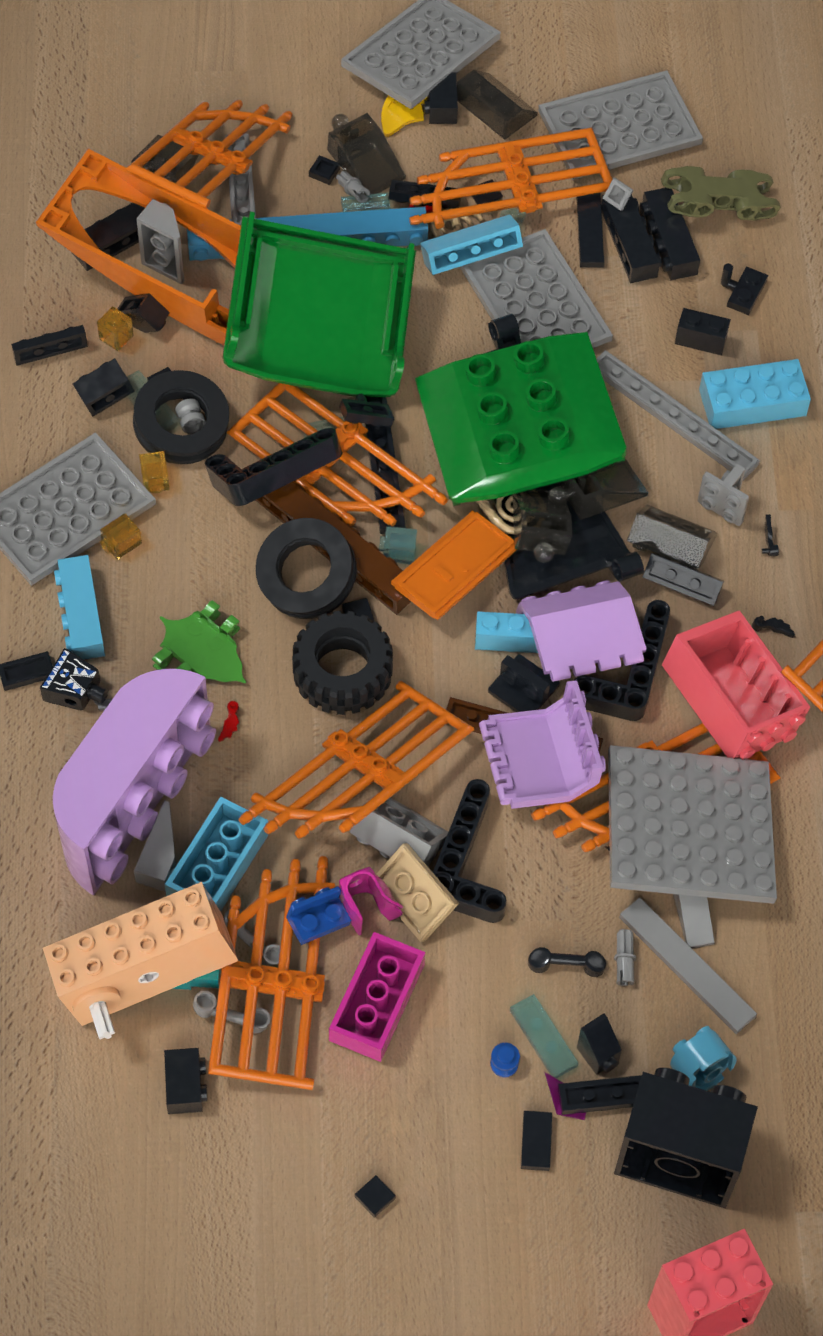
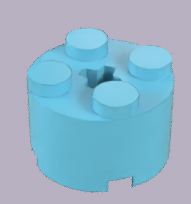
[670,1026,737,1091]

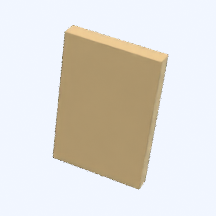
[377,843,459,942]

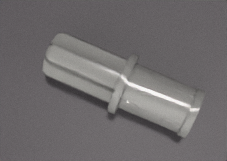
[336,171,370,203]
[614,929,636,986]

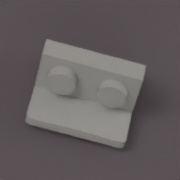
[698,464,749,526]

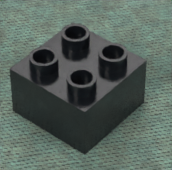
[614,1068,758,1209]

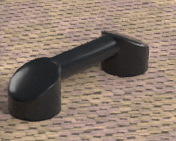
[528,947,606,977]

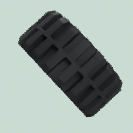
[292,611,393,715]

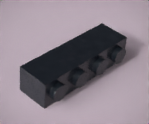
[640,188,701,281]
[601,194,662,283]
[71,203,145,271]

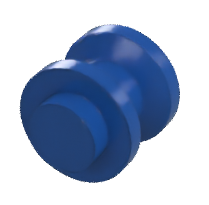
[490,1043,520,1077]

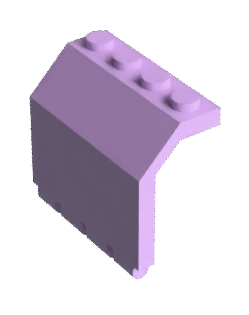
[516,580,647,682]
[479,681,606,809]

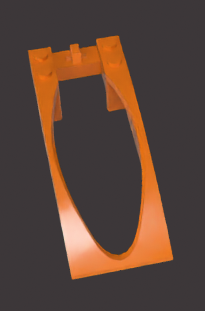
[36,148,241,345]

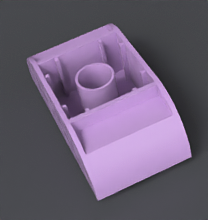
[53,669,216,895]

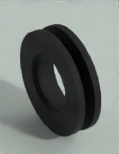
[133,370,229,464]
[256,518,357,619]

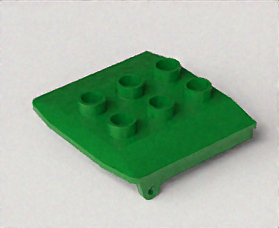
[222,211,416,397]
[415,332,627,507]

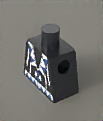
[40,648,109,711]

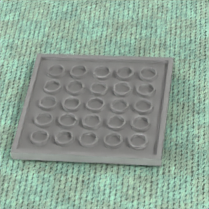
[608,745,777,904]

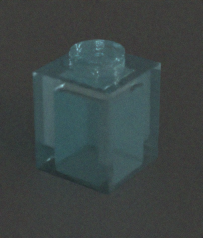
[379,526,417,564]

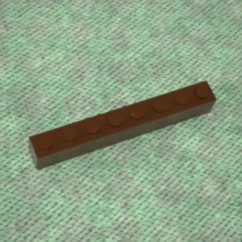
[255,482,411,615]

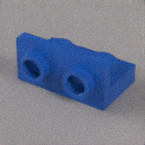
[286,886,352,945]

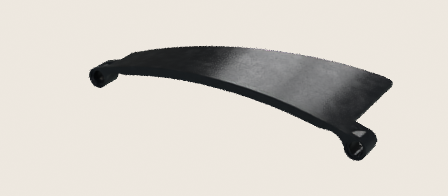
[483,314,644,600]

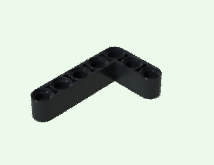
[204,428,343,506]
[574,600,670,721]
[433,779,507,923]

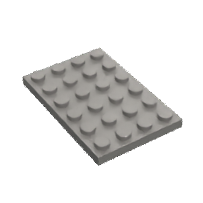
[341,0,501,109]
[538,70,703,180]
[460,229,613,348]
[0,432,156,586]

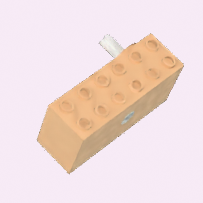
[43,882,238,1039]

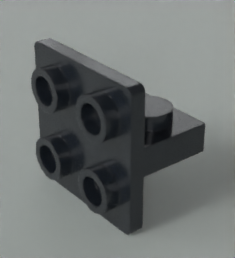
[488,654,560,712]

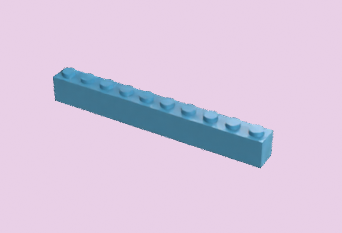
[187,207,428,261]

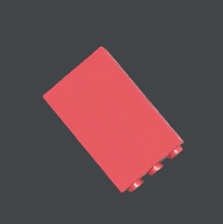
[662,610,811,760]
[647,1228,773,1336]

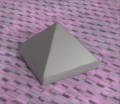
[602,178,633,211]

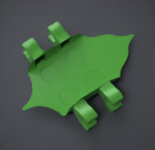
[152,600,246,683]

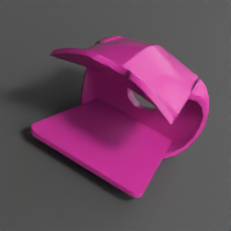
[339,867,403,936]

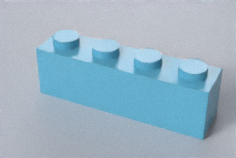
[420,214,523,275]
[54,555,105,660]
[475,611,538,653]

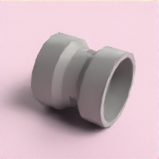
[175,399,206,434]

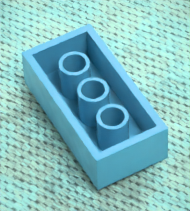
[699,359,811,429]
[165,797,269,911]

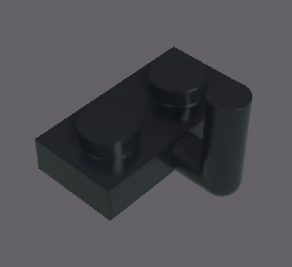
[721,263,768,315]
[339,394,394,427]

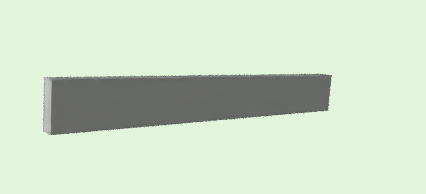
[596,350,760,480]

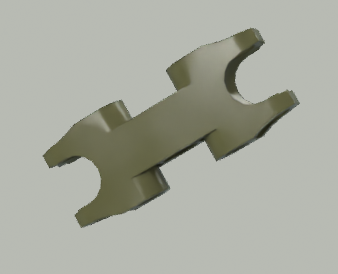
[661,166,781,221]

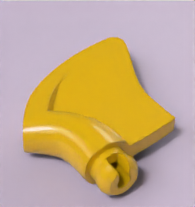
[381,95,428,137]

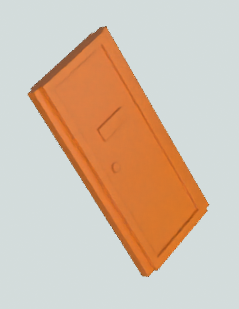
[391,510,519,620]

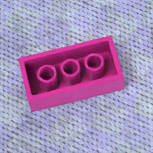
[329,932,426,1062]

